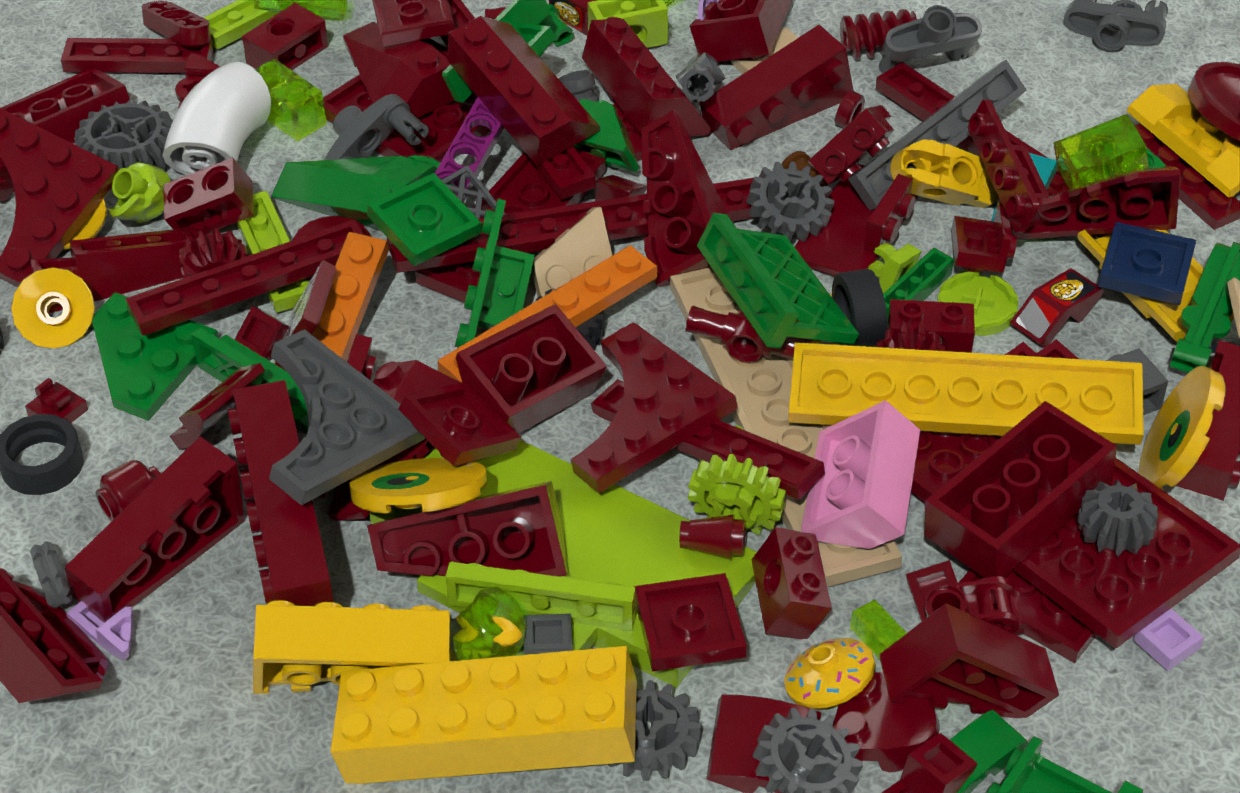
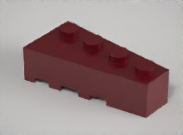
[689,0,792,62]

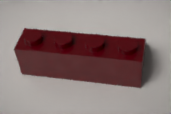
[448,16,600,166]
[582,17,711,136]

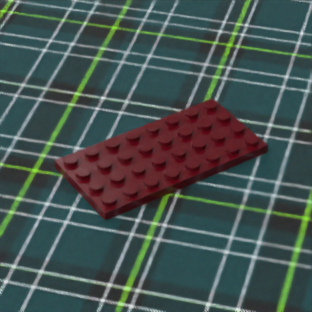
[911,431,1240,648]

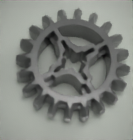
[74,99,173,171]

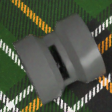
[558,70,600,102]

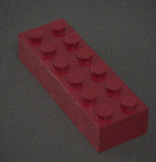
[227,380,334,606]

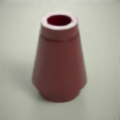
[679,514,746,560]

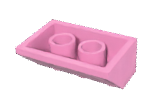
[801,400,920,549]

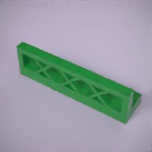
[191,327,309,435]

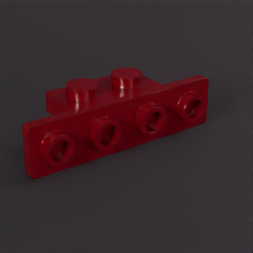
[968,99,1049,233]

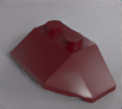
[0,568,109,703]

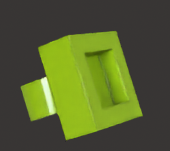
[868,243,922,293]

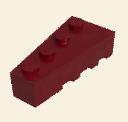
[699,25,854,151]
[65,436,245,623]

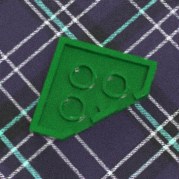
[92,292,219,421]

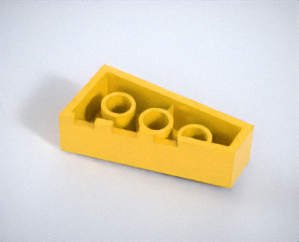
[253,600,450,694]

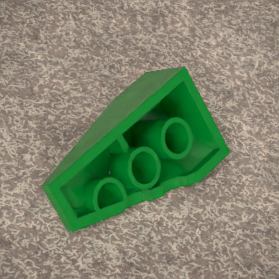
[271,156,437,230]

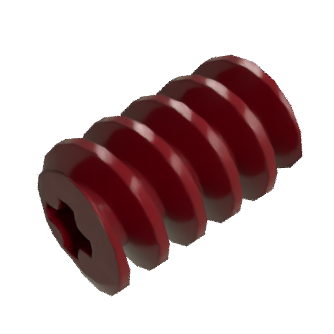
[840,9,917,61]

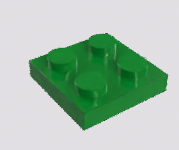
[367,173,482,266]

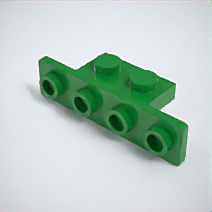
[442,0,556,103]
[455,199,535,348]

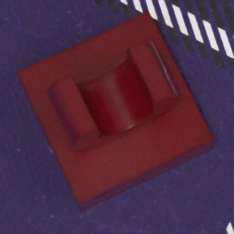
[25,378,88,423]

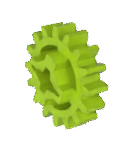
[687,454,786,535]

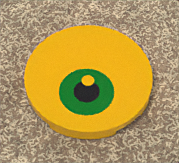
[1139,366,1225,489]
[350,458,487,513]

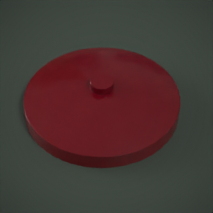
[1188,62,1240,141]

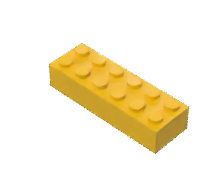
[330,646,637,784]

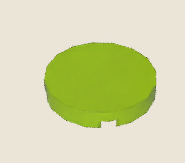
[937,271,1018,336]

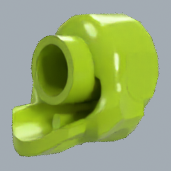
[109,162,171,224]

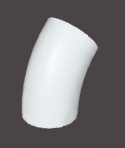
[162,62,271,175]

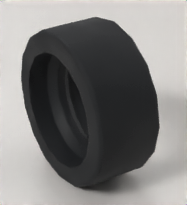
[832,268,887,347]
[0,414,84,495]

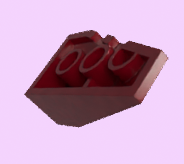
[641,110,730,287]
[367,481,568,577]

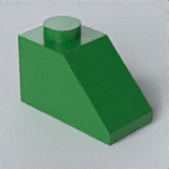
[573,98,639,173]

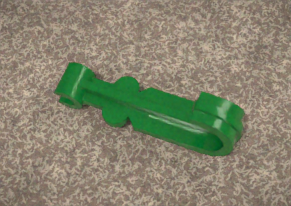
[1170,242,1240,373]

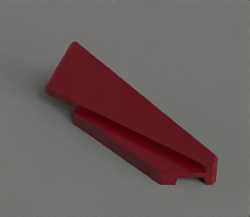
[30,228,202,314]

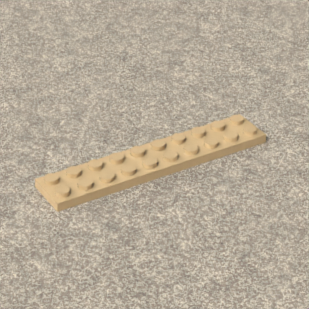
[670,267,902,587]

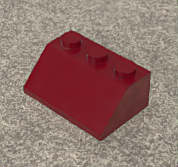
[455,304,607,433]

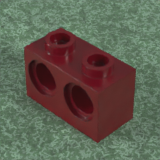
[163,157,254,234]

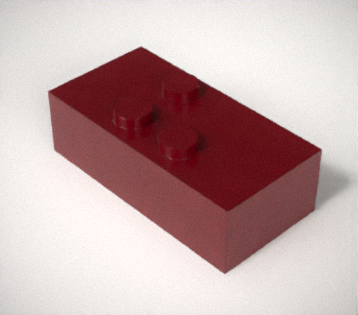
[924,401,1117,578]

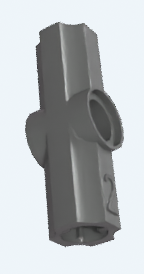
[676,52,726,102]

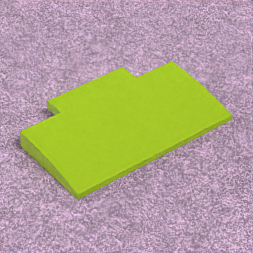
[370,440,757,688]

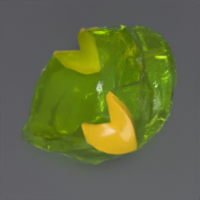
[453,587,526,661]

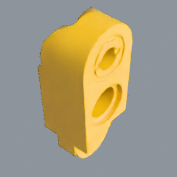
[890,139,999,208]

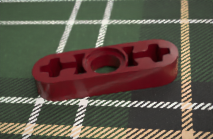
[141,1,211,46]

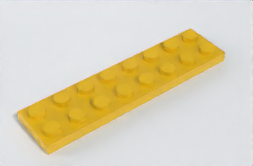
[788,342,1144,445]

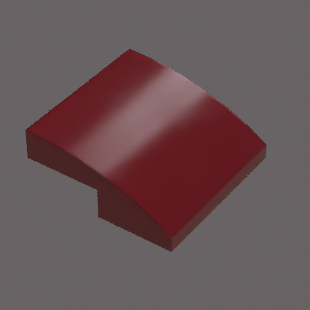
[169,363,265,450]
[706,694,821,793]

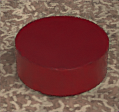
[835,90,865,128]

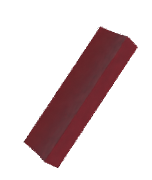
[1,67,130,144]

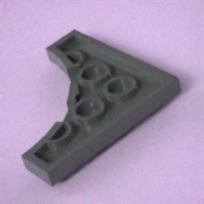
[269,329,425,505]

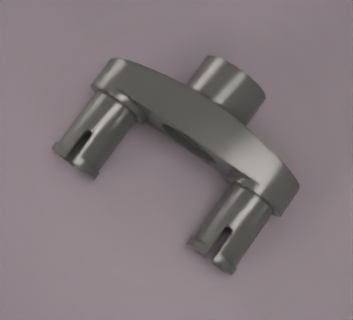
[1064,0,1168,51]
[879,5,982,73]
[324,94,429,160]

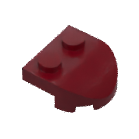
[832,672,940,772]

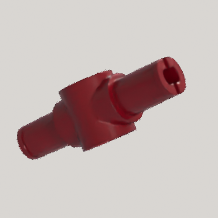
[685,305,814,363]

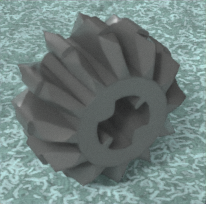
[1077,479,1158,557]

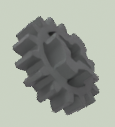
[747,162,834,242]
[607,680,701,781]
[753,708,863,793]

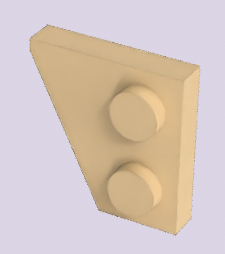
[531,207,612,297]

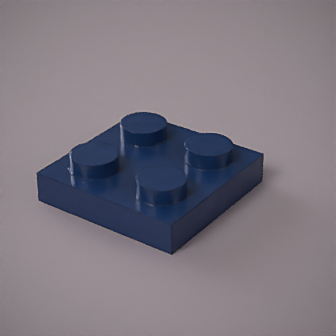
[1098,222,1197,305]

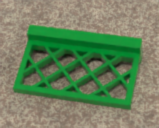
[697,213,859,348]

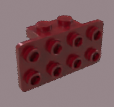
[795,163,919,276]

